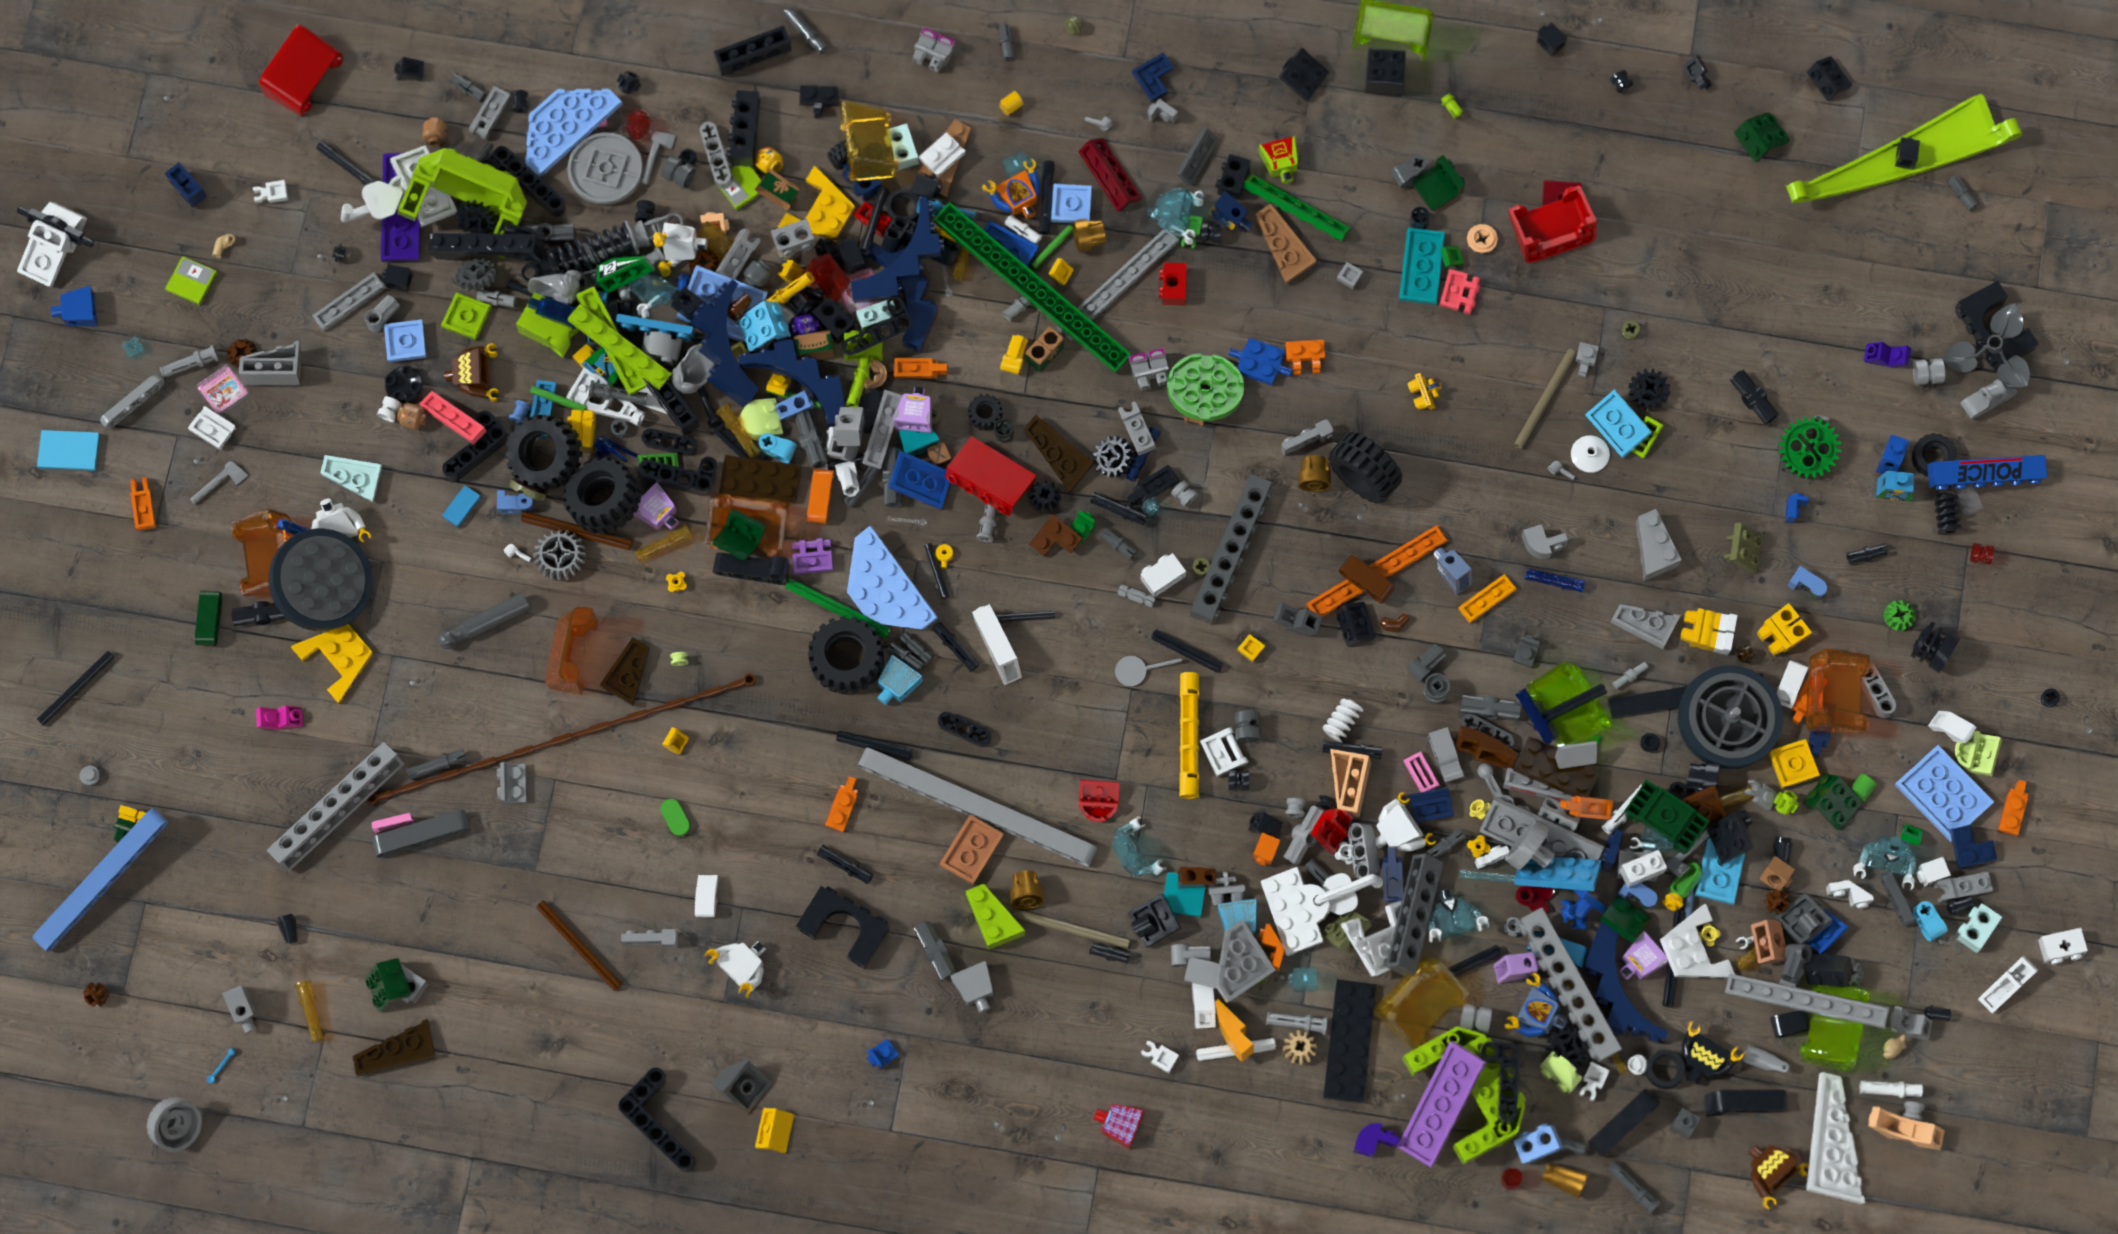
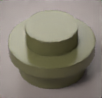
[1064,17,1082,35]

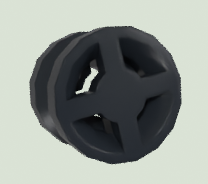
[1610,70,1634,93]

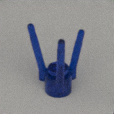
[593,435,638,462]

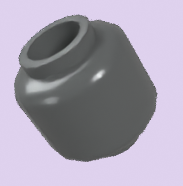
[744,260,772,288]

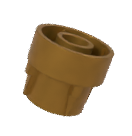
[1073,218,1106,252]
[1298,455,1331,492]
[1010,870,1045,910]

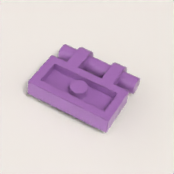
[792,538,833,575]

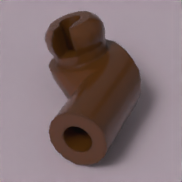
[1380,613,1410,632]

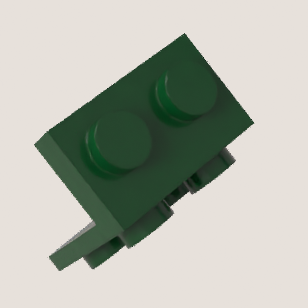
[1734,112,1790,162]
[1412,155,1465,211]
[712,508,767,560]
[1803,773,1862,830]
[365,958,411,1012]

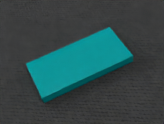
[1399,228,1445,305]

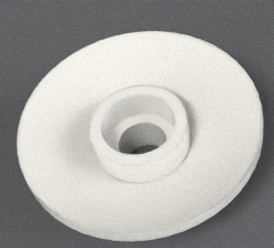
[1571,435,1610,473]

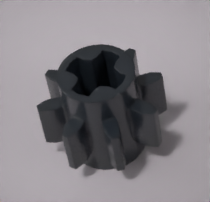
[616,71,641,95]

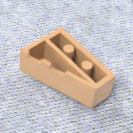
[1330,749,1371,818]

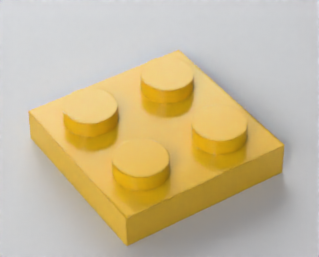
[1768,739,1820,789]

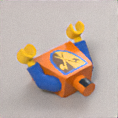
[982,158,1040,219]

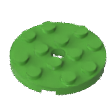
[1167,354,1244,421]

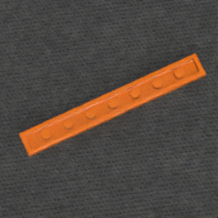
[1306,525,1448,617]

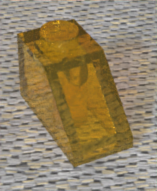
[696,221,734,260]

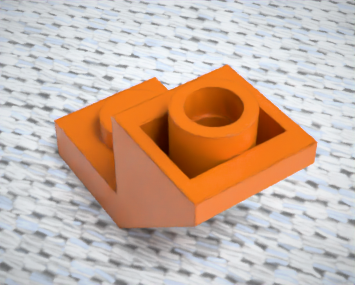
[1258,924,1284,972]

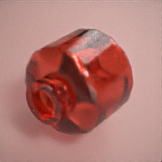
[625,110,651,140]

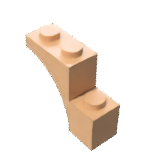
[1869,1107,1945,1150]

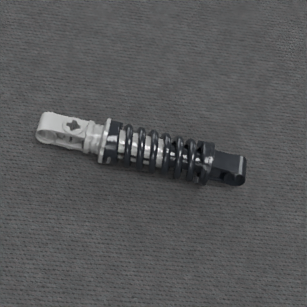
[521,213,683,282]

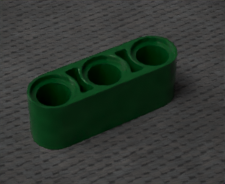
[195,591,222,646]

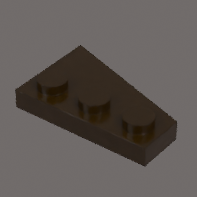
[600,637,649,707]

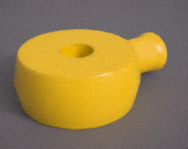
[935,544,954,569]

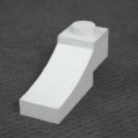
[1978,956,2038,1013]

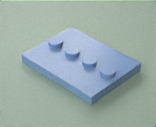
[676,265,768,344]
[1895,745,1994,842]

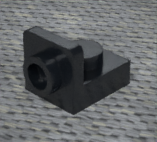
[394,57,424,81]
[787,290,820,316]

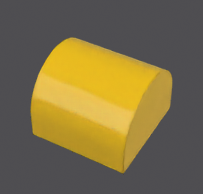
[1000,91,1024,116]
[662,727,689,755]

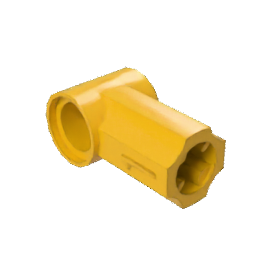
[1000,335,1028,375]

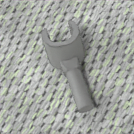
[1085,117,1112,131]
[1548,461,1575,480]

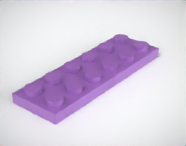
[1397,1041,1487,1167]

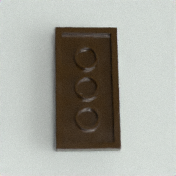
[719,455,802,504]
[1513,737,1601,797]

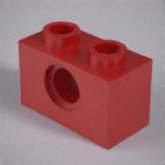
[1159,262,1187,306]

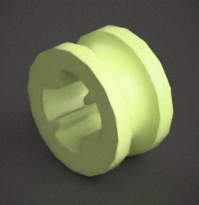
[670,652,688,666]

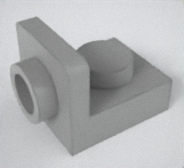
[1147,99,1178,124]

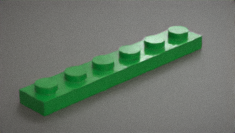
[1243,174,1351,241]

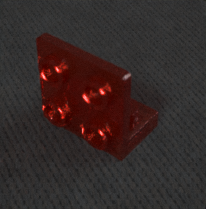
[802,253,851,301]

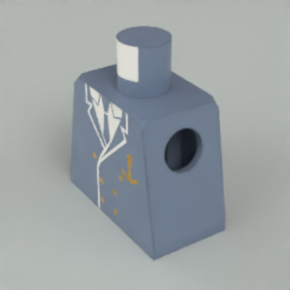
[1434,547,1472,595]

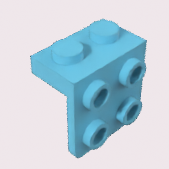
[738,301,791,351]

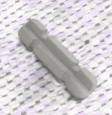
[1118,584,1155,607]

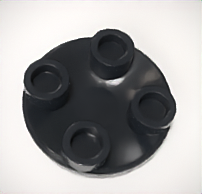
[385,365,423,403]

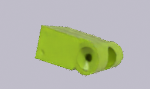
[516,292,579,358]

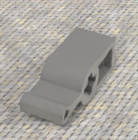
[1428,727,1464,783]

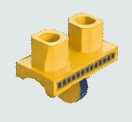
[1407,373,1442,410]

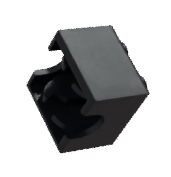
[1365,48,1406,96]

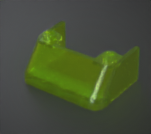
[1352,0,1434,61]

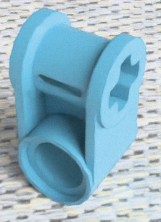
[759,433,797,463]
[1912,901,1948,942]

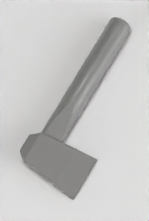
[641,131,676,184]
[190,461,248,504]
[1666,829,1709,878]

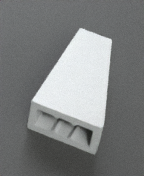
[972,604,1022,686]

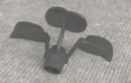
[1942,303,2030,388]

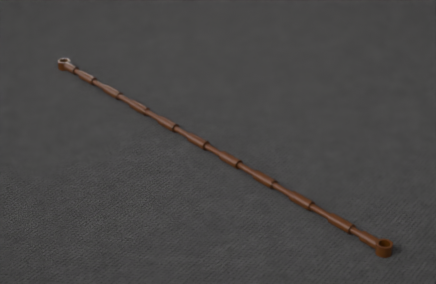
[367,673,756,806]

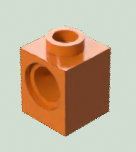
[1253,833,1280,866]

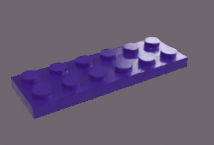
[381,153,421,262]

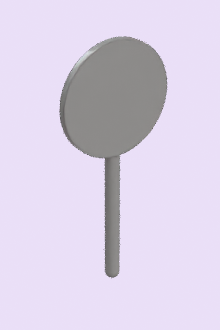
[1115,656,1182,687]

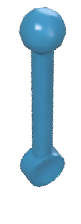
[207,1048,236,1084]

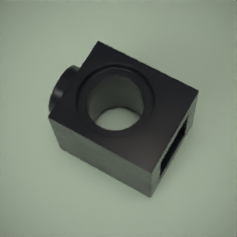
[1536,22,1567,57]
[1895,137,1920,169]
[911,172,942,199]
[382,264,413,292]
[671,286,702,320]

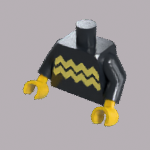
[1681,1021,1745,1085]

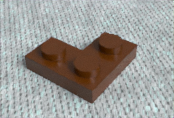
[1029,514,1084,557]

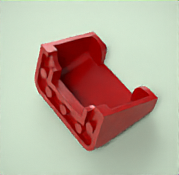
[259,24,343,117]
[1508,185,1597,263]

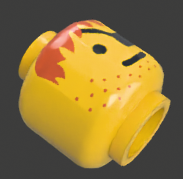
[755,147,783,174]

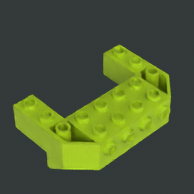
[397,148,527,259]
[1402,1026,1526,1165]

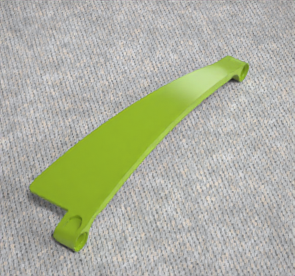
[1786,94,2022,204]

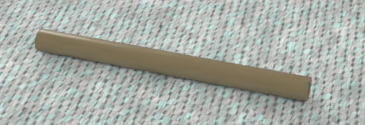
[1514,349,1577,449]
[1013,908,1130,949]

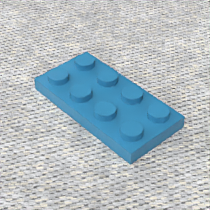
[616,314,698,342]
[1514,857,1601,891]

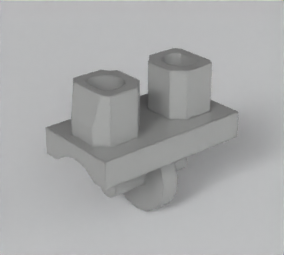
[1208,872,1245,905]

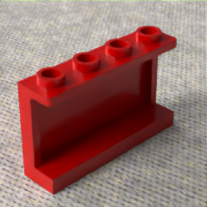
[945,436,1037,516]

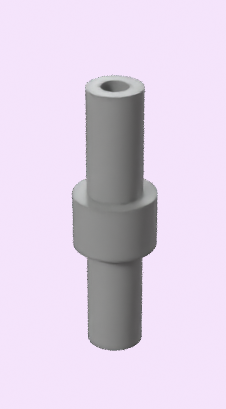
[1612,662,1649,690]

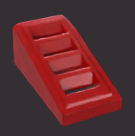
[853,201,893,239]

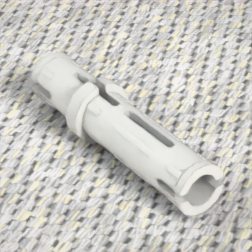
[1602,784,1642,835]
[1860,1081,1923,1098]

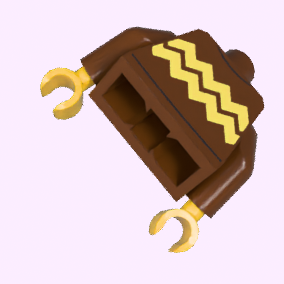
[444,343,499,402]
[1749,1145,1809,1209]

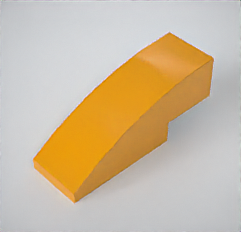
[1215,999,1254,1062]

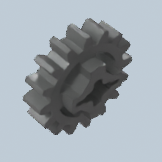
[455,258,497,292]

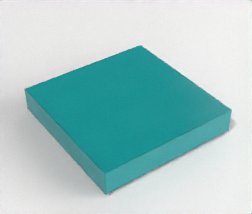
[1164,872,1205,918]

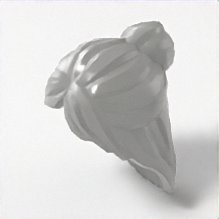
[527,270,581,306]
[671,345,714,394]

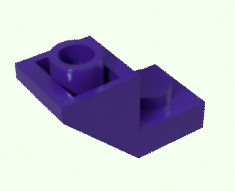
[1864,342,1912,368]

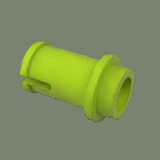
[1441,94,1464,119]

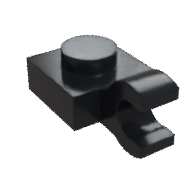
[1682,56,1712,90]

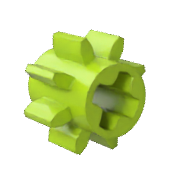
[1773,790,1800,815]

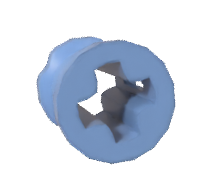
[508,400,532,423]

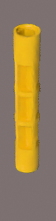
[1179,672,1199,799]

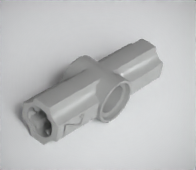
[1283,806,1324,865]

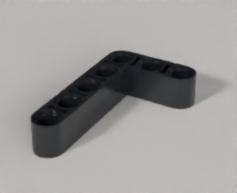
[481,146,566,217]
[618,1067,696,1173]

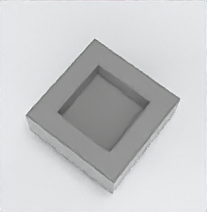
[1337,262,1363,289]

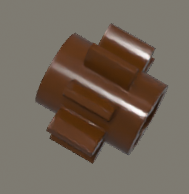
[1763,889,1790,915]
[83,982,109,1007]

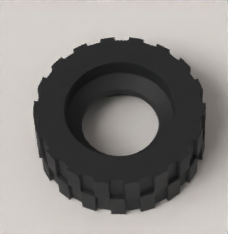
[1911,433,1957,477]

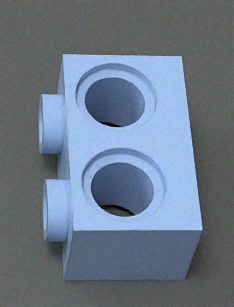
[1513,1123,1564,1164]

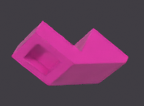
[256,705,303,730]

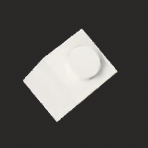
[1917,857,1950,887]

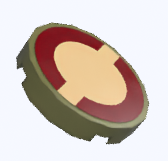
[509,478,547,501]

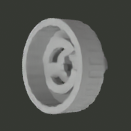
[1505,819,1555,870]
[147,1097,202,1152]

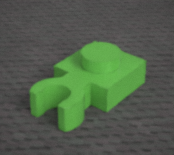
[1181,214,1203,249]

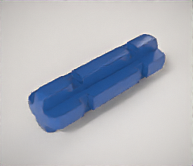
[277,519,309,535]

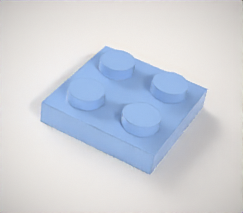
[1051,184,1092,223]
[384,319,427,363]

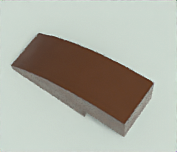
[1455,726,1517,768]

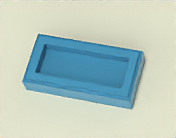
[442,485,481,528]

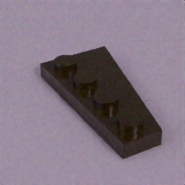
[352,1018,436,1077]

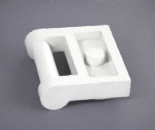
[1200,727,1249,777]

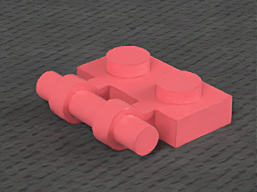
[1440,269,1480,315]

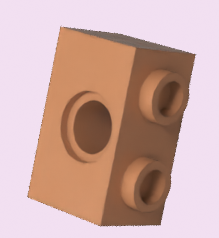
[1751,920,1786,965]

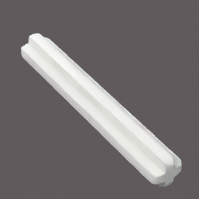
[1196,1038,1276,1061]

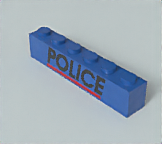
[1927,455,2047,490]

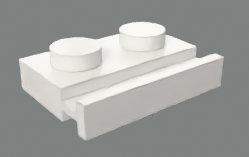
[919,132,965,178]
[188,406,236,450]

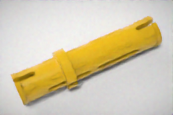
[765,271,815,305]

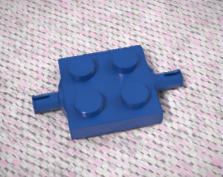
[1229,338,1292,386]

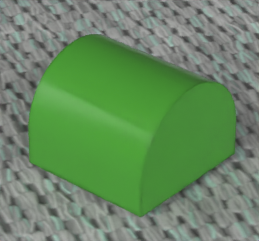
[1850,774,1877,802]

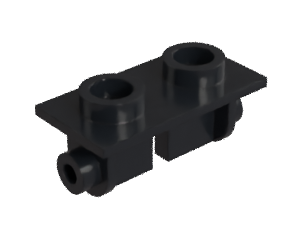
[814,237,845,279]

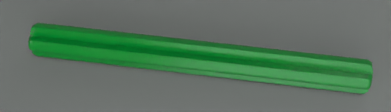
[785,578,890,638]

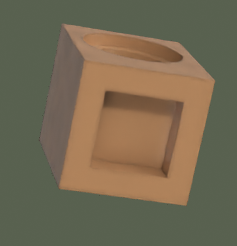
[1759,856,1795,892]

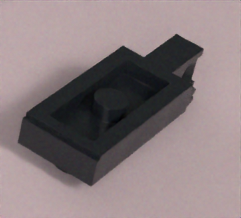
[1127,465,1179,506]

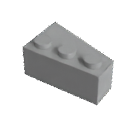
[239,341,302,385]
[1636,509,1681,582]

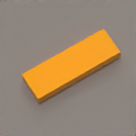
[1458,574,1517,624]

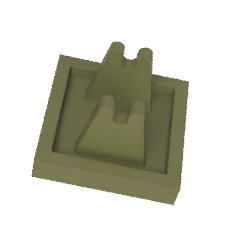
[1724,523,1762,573]
[1321,911,1372,954]

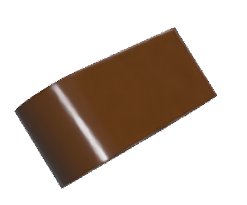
[1338,555,1395,604]

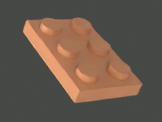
[939,814,1004,886]

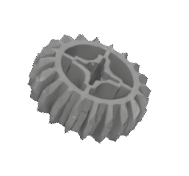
[533,529,586,581]

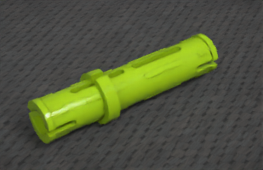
[846,354,873,407]

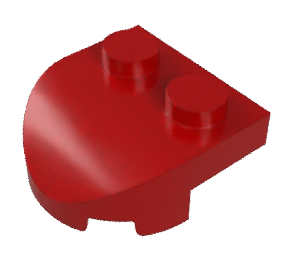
[1079,779,1120,822]
[1310,809,1353,854]

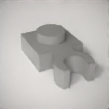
[1744,780,1777,810]

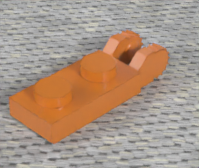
[130,477,156,531]

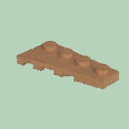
[914,119,971,199]
[1255,203,1317,284]

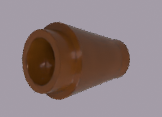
[727,294,752,321]

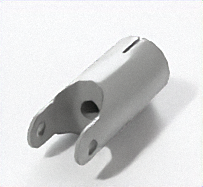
[1742,1044,1789,1073]

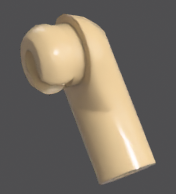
[212,234,236,258]

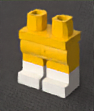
[1680,608,1737,656]

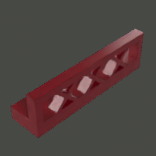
[1078,138,1142,212]

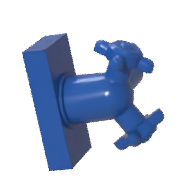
[1560,890,1608,930]

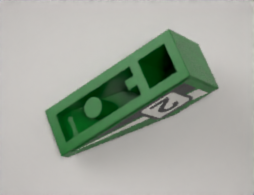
[596,256,655,293]

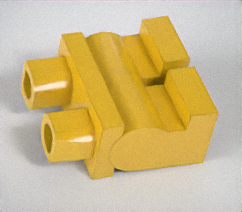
[1757,603,1812,656]

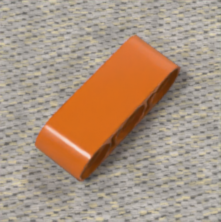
[807,468,834,524]

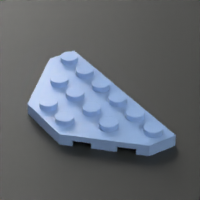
[525,89,623,177]
[847,526,938,630]

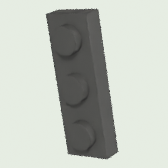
[1176,128,1219,186]

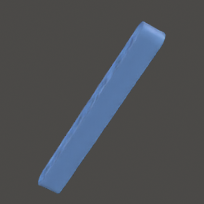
[32,808,168,952]

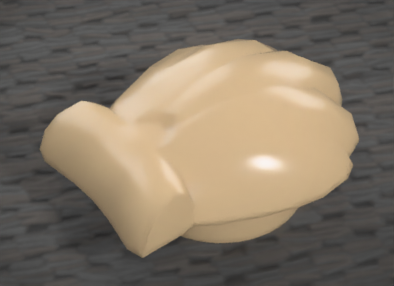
[1883,1034,1906,1059]

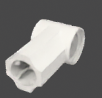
[835,460,860,497]

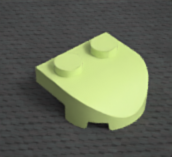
[739,398,783,441]
[1955,731,2002,776]
[1539,1052,1582,1094]

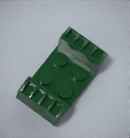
[1624,780,1710,855]

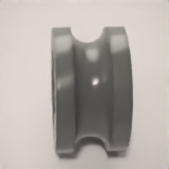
[610,419,629,438]

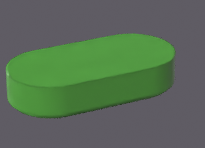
[661,799,690,837]
[1670,862,1703,898]

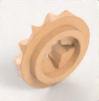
[1467,224,1498,254]
[864,360,887,389]

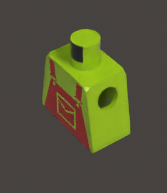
[1259,136,1298,184]

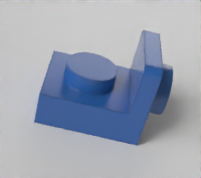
[1785,493,1809,523]
[866,1039,899,1070]

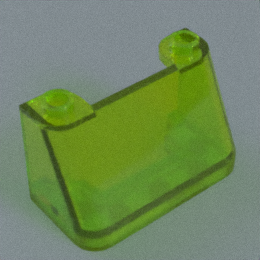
[1526,661,1613,747]
[1799,985,1870,1073]

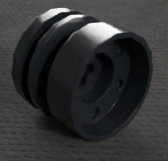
[1910,621,1961,673]

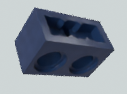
[842,154,882,201]
[164,162,207,208]

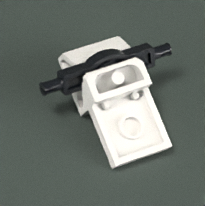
[16,202,95,287]

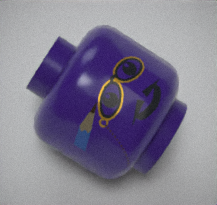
[790,314,820,336]

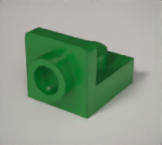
[1070,510,1096,544]

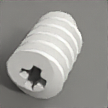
[1323,699,1364,742]

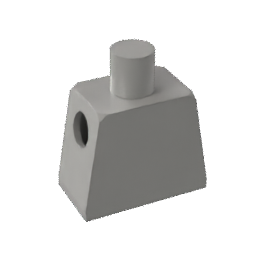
[950,961,993,1013]
[222,986,257,1033]

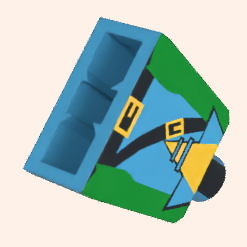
[581,347,618,385]
[1876,471,1915,502]

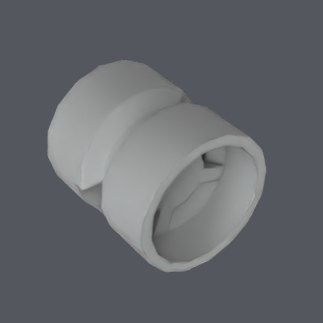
[1912,358,1945,385]
[1460,1004,1492,1034]

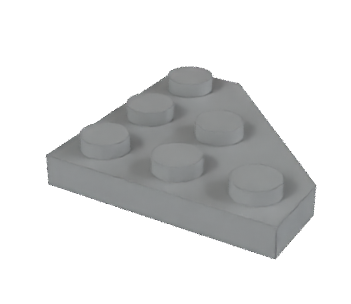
[1216,920,1275,1003]

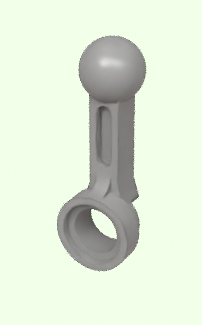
[1477,763,1515,805]

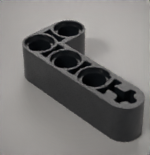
[881,217,961,266]
[841,296,912,356]
[442,410,508,482]
[637,456,717,496]
[712,552,790,585]
[1479,1041,1520,1125]
[1588,1088,1661,1157]
[1704,1090,1788,1117]

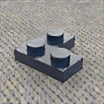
[1132,52,1173,103]
[1949,825,1998,868]
[1601,829,1623,873]

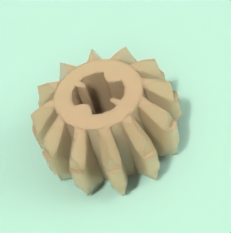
[1283,1030,1317,1065]

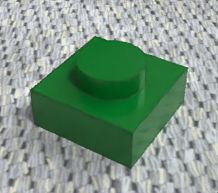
[1440,246,1464,267]
[1900,823,1923,846]

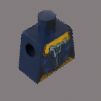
[1208,191,1253,233]

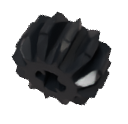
[1028,480,1061,513]

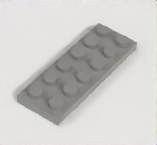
[1479,797,1604,860]

